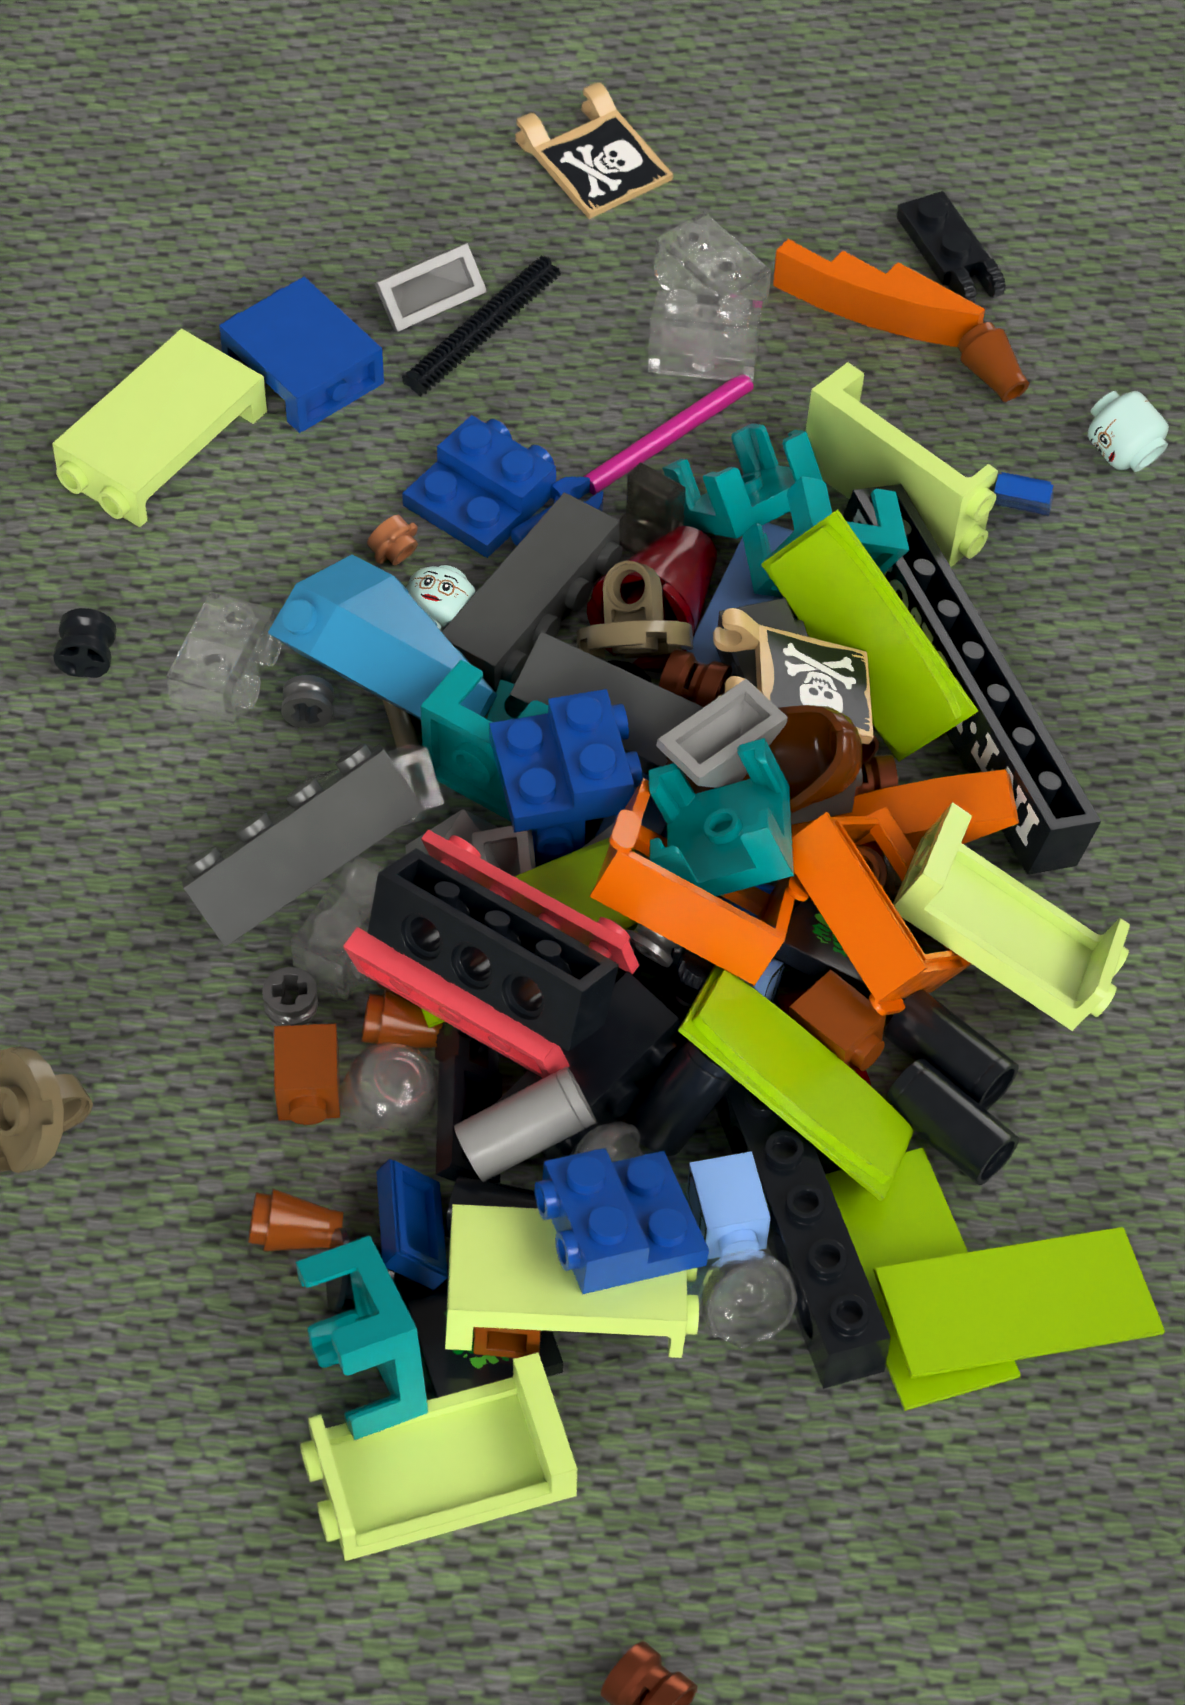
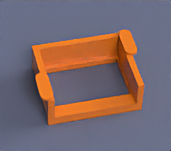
[589,778,809,986]
[792,807,971,1016]

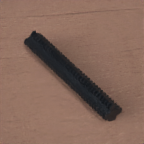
[402,256,560,397]

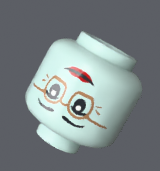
[1088,391,1169,472]
[406,565,476,632]

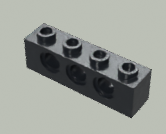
[368,848,619,1052]

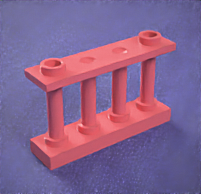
[343,829,639,1078]

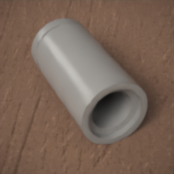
[454,1066,596,1182]

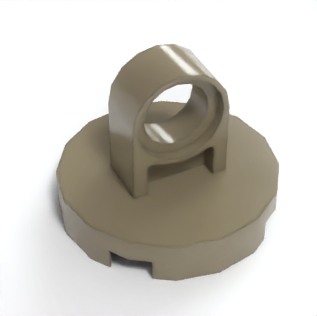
[577,561,693,658]
[0,1046,93,1173]

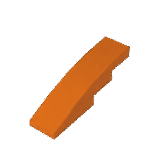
[773,239,985,347]
[791,769,1019,860]

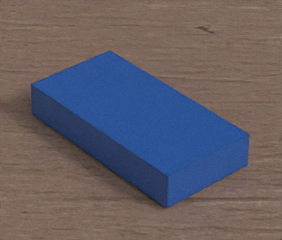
[994,472,1054,516]
[376,1159,448,1290]

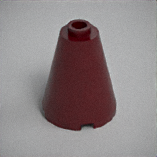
[586,526,717,669]

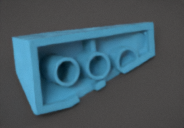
[268,555,497,720]

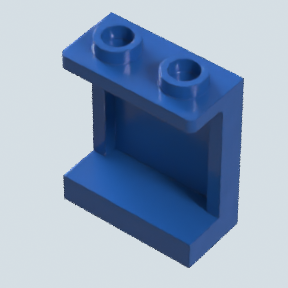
[219,277,384,433]

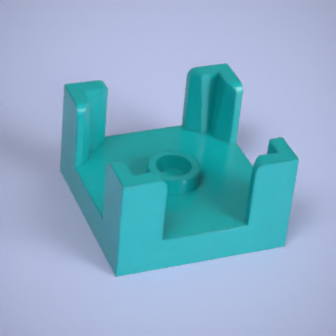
[663,423,823,539]
[742,476,909,598]
[420,659,548,821]
[649,738,794,896]
[296,1236,428,1440]

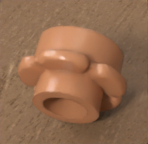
[367,514,418,565]

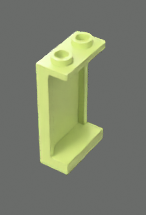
[52,328,267,527]
[806,362,998,567]
[893,802,1130,1031]
[445,1204,699,1358]
[300,1352,577,1561]

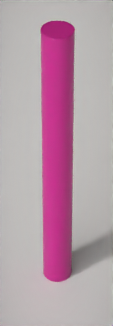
[583,372,754,495]

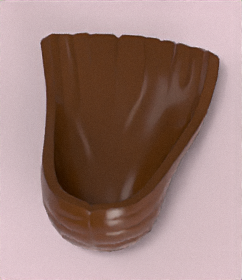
[666,705,863,814]

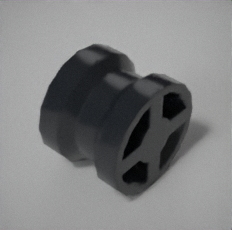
[53,608,117,678]

